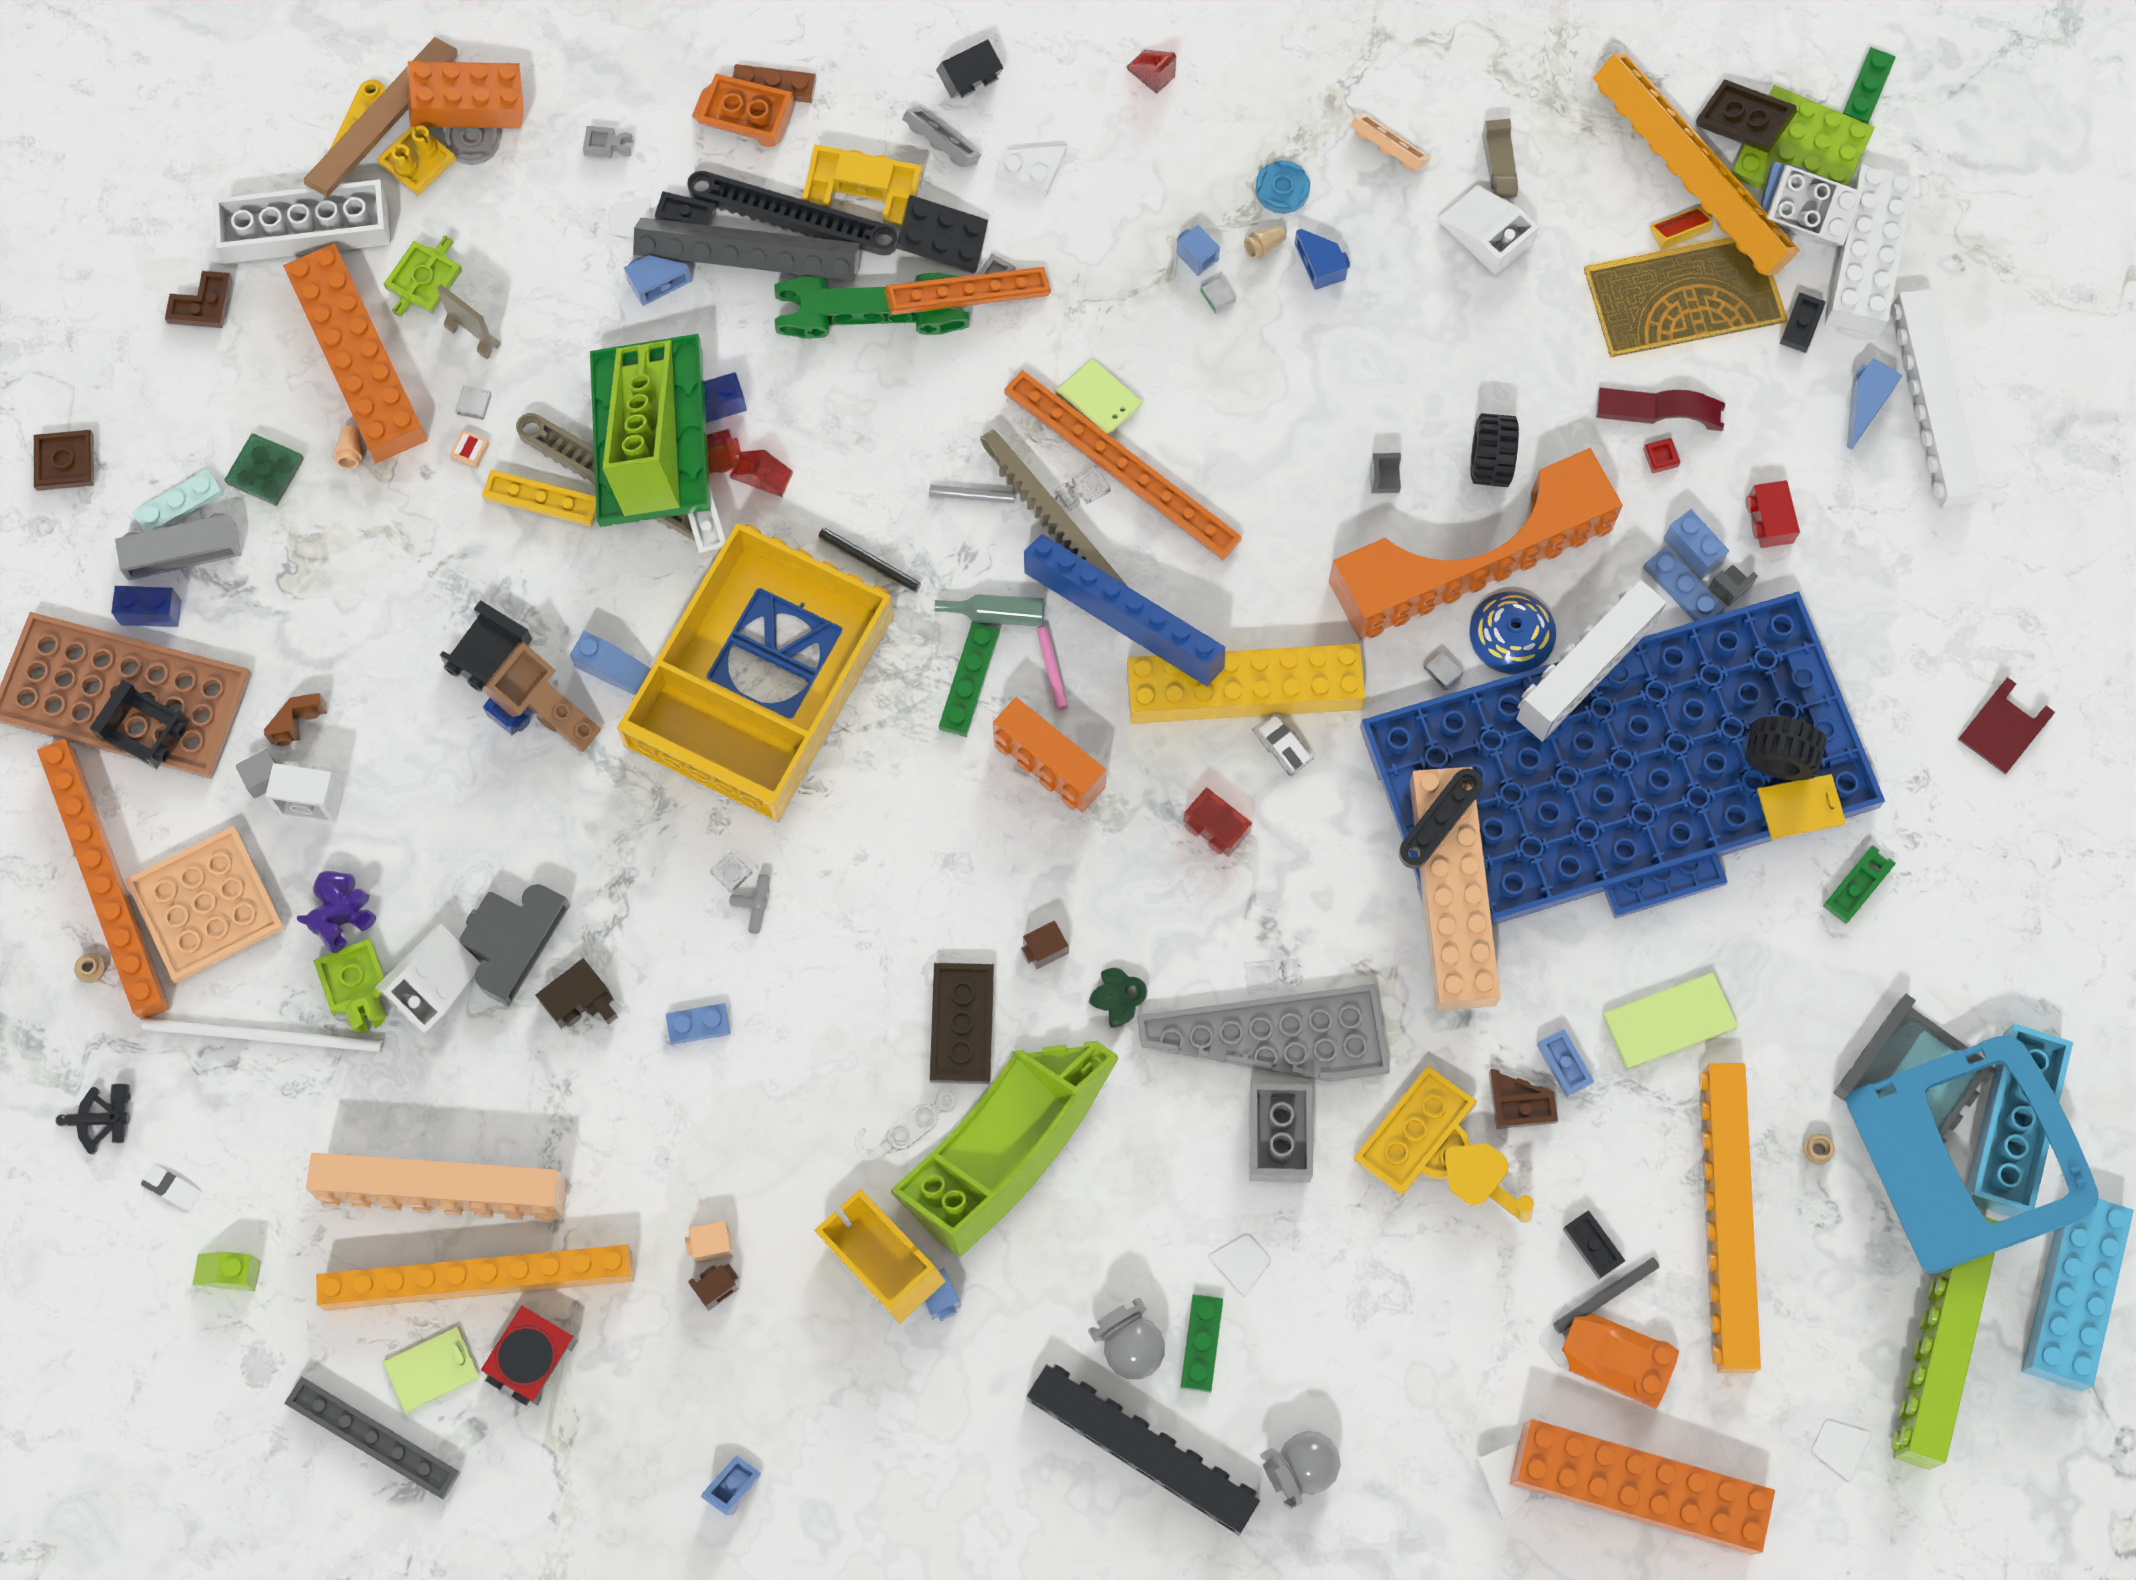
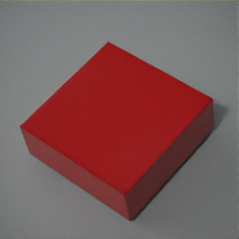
[1643,438,1681,474]

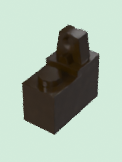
[535,958,618,1029]

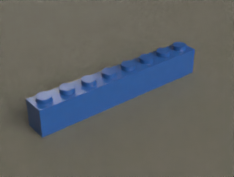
[1024,534,1226,687]

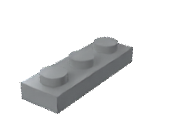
[902,107,982,167]

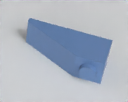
[1847,357,1902,450]
[570,631,651,695]

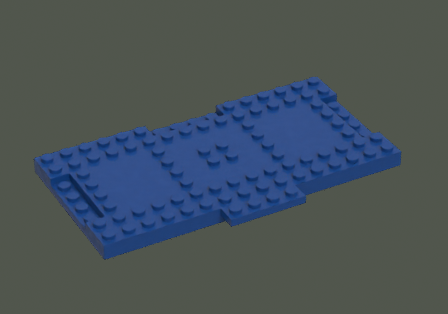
[1360,591,1885,925]

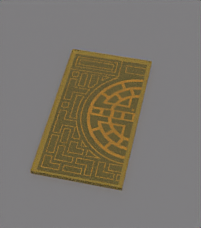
[1584,237,1788,358]

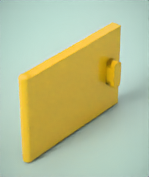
[1757,774,1846,840]

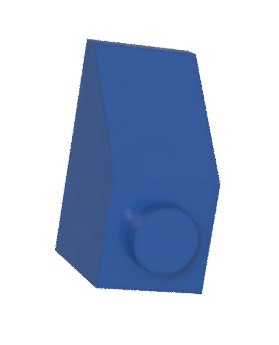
[1294,229,1350,290]

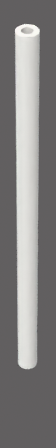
[141,1018,383,1052]

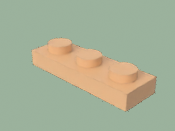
[1350,113,1431,171]

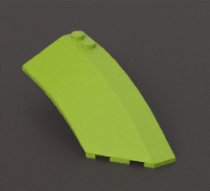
[890,1041,1119,1257]

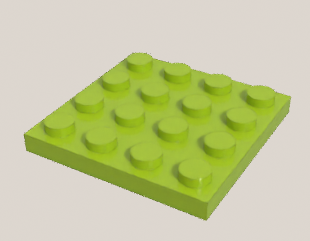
[1732,85,1875,191]

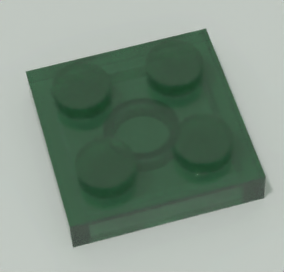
[224,433,304,506]

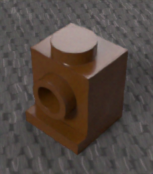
[688,1263,739,1311]

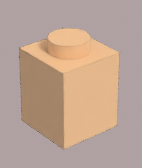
[685,1221,733,1263]

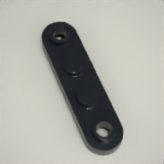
[1399,768,1483,869]

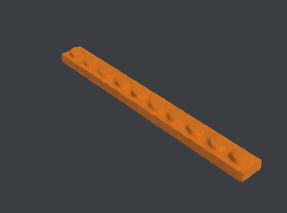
[1004,370,1242,561]

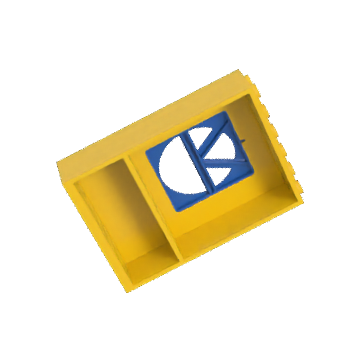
[617,523,894,822]

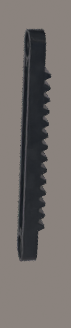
[687,171,898,256]

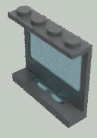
[1833,993,1996,1144]

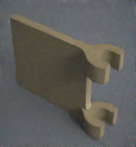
[437,284,501,359]

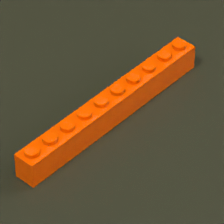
[37,738,171,1020]

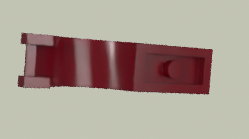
[1596,388,1725,431]

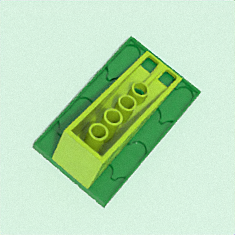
[590,334,710,527]

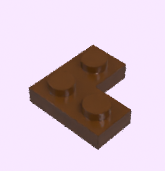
[165,271,232,328]

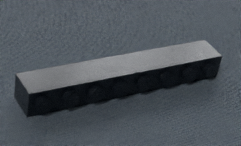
[1026,1364,1261,1536]

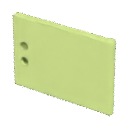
[1055,358,1143,435]
[383,1327,480,1414]

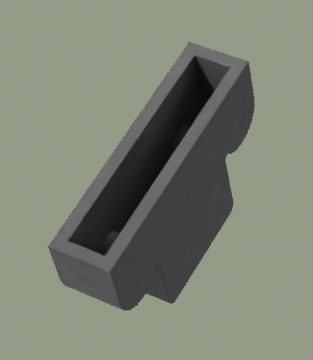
[459,884,570,1007]

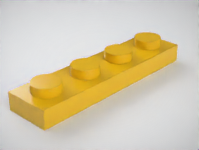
[482,470,597,527]

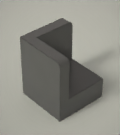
[1369,453,1401,494]
[1708,565,1758,607]

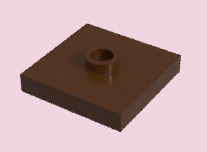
[34,430,94,491]

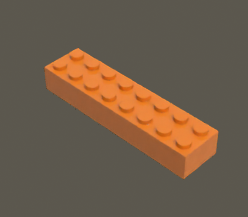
[283,243,428,464]
[1509,1419,1775,1555]

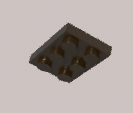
[1696,79,1797,153]

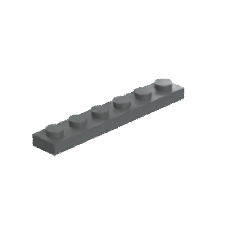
[284,1376,461,1500]

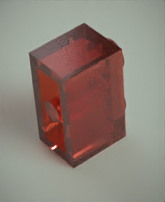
[1183,787,1252,858]

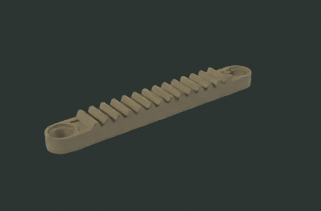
[516,413,695,540]
[980,429,1127,586]

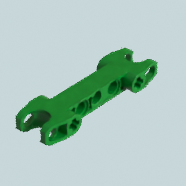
[774,273,969,339]

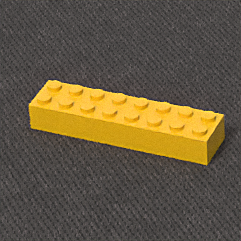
[1127,644,1365,724]

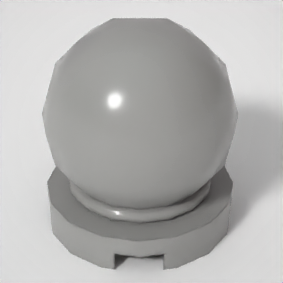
[1088,1298,1165,1379]
[1260,1431,1341,1510]

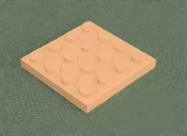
[125,826,285,984]

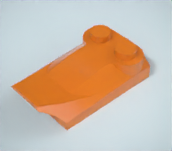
[692,73,794,147]
[1562,1313,1679,1409]

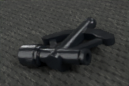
[55,1084,131,1155]

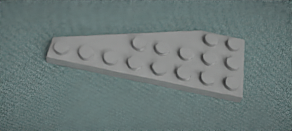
[1137,984,1390,1082]

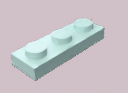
[132,469,224,532]

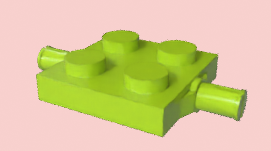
[383,236,462,317]

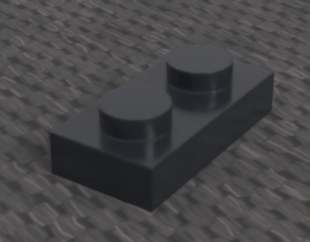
[655,191,717,226]
[1779,292,1826,353]
[1562,1210,1626,1280]

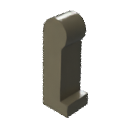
[1482,118,1518,198]

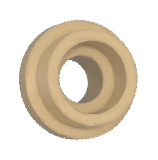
[74,953,106,983]
[1803,1134,1835,1165]

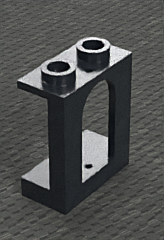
[90,680,189,770]

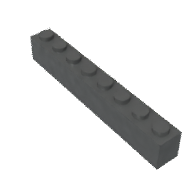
[633,217,861,281]

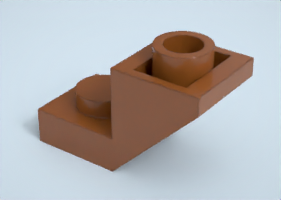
[264,693,327,746]

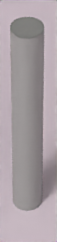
[929,485,1015,503]

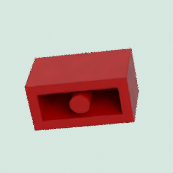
[1746,480,1800,548]

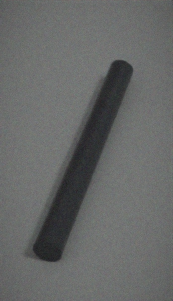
[818,527,921,593]

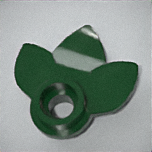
[1089,968,1148,1028]

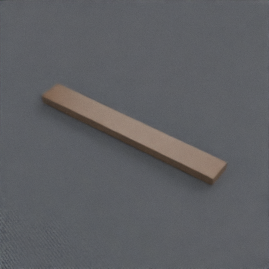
[304,37,458,197]

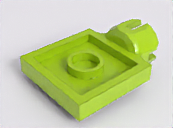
[313,938,385,1033]

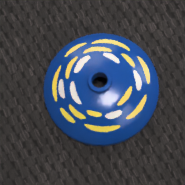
[1469,591,1556,674]

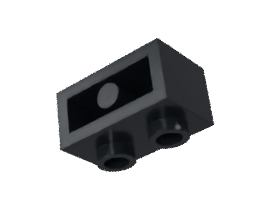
[936,39,1004,99]

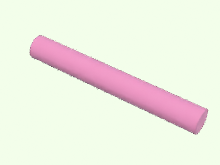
[1037,626,1068,710]

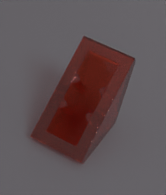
[1126,50,1177,94]
[730,450,793,497]

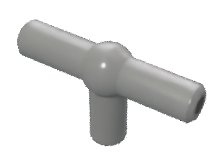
[729,874,770,934]

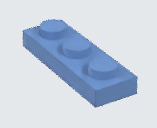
[1643,547,1725,621]

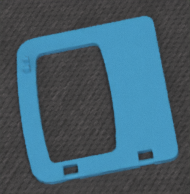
[1846,1036,2099,1274]

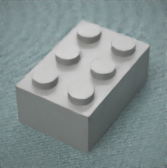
[1249,1084,1313,1182]

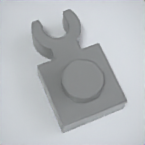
[583,126,634,158]

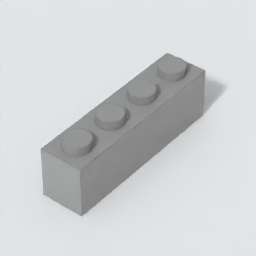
[115,513,242,581]

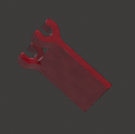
[1958,677,2055,775]

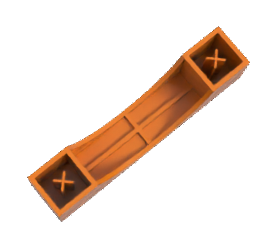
[1328,448,1623,640]

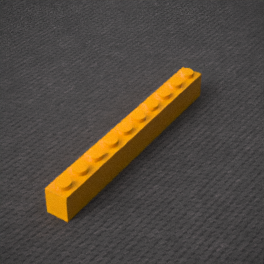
[1593,54,1800,276]
[1699,1063,1761,1373]
[316,1245,634,1311]

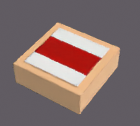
[450,430,489,468]

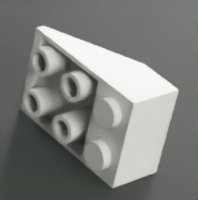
[1766,165,1863,246]
[1437,185,1539,276]
[375,923,481,1034]

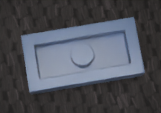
[666,1003,731,1045]
[1537,1029,1594,1097]

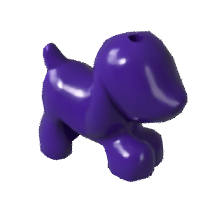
[297,871,376,953]

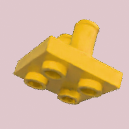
[377,126,456,196]

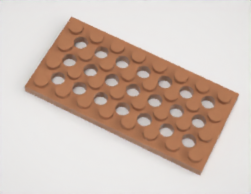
[0,612,251,779]

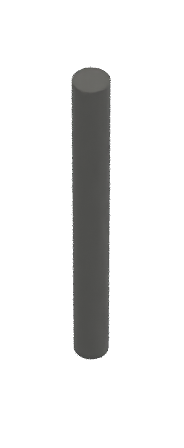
[1553,1257,1660,1334]

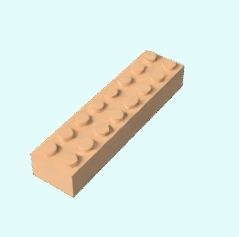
[1409,767,1501,1011]
[306,1153,567,1222]

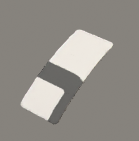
[141,1164,201,1211]

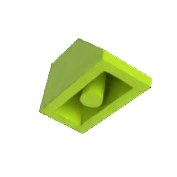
[192,1252,260,1291]

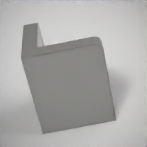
[236,749,276,798]

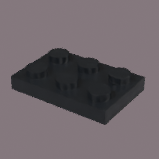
[896,195,988,273]

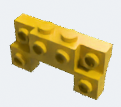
[802,144,923,225]

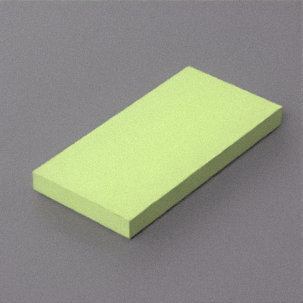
[1602,972,1738,1070]

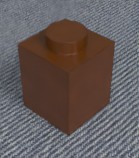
[1021,920,1069,969]

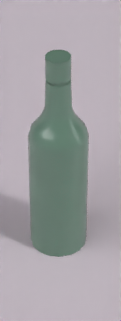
[934,594,1044,627]

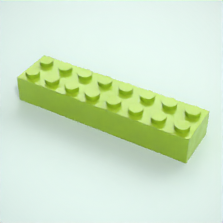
[1891,1217,2000,1470]

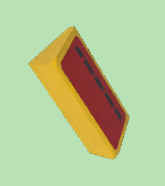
[1649,207,1714,250]

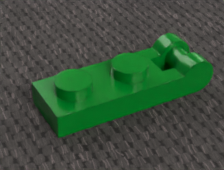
[1823,845,1896,924]

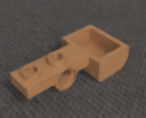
[482,642,601,752]

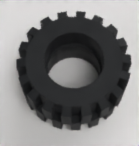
[1470,413,1519,487]
[1745,716,1827,781]

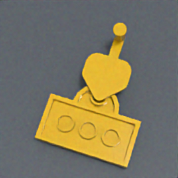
[1354,1066,1534,1223]

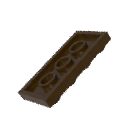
[930,963,994,1084]

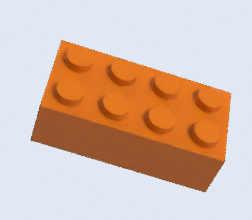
[406,61,524,129]
[993,697,1106,813]

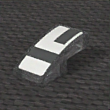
[1252,712,1315,776]

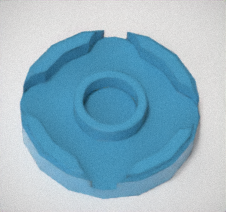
[1255,160,1311,214]

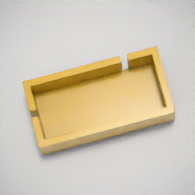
[814,1189,946,1324]

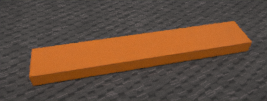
[884,267,1051,315]

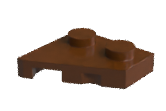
[1489,1069,1558,1129]

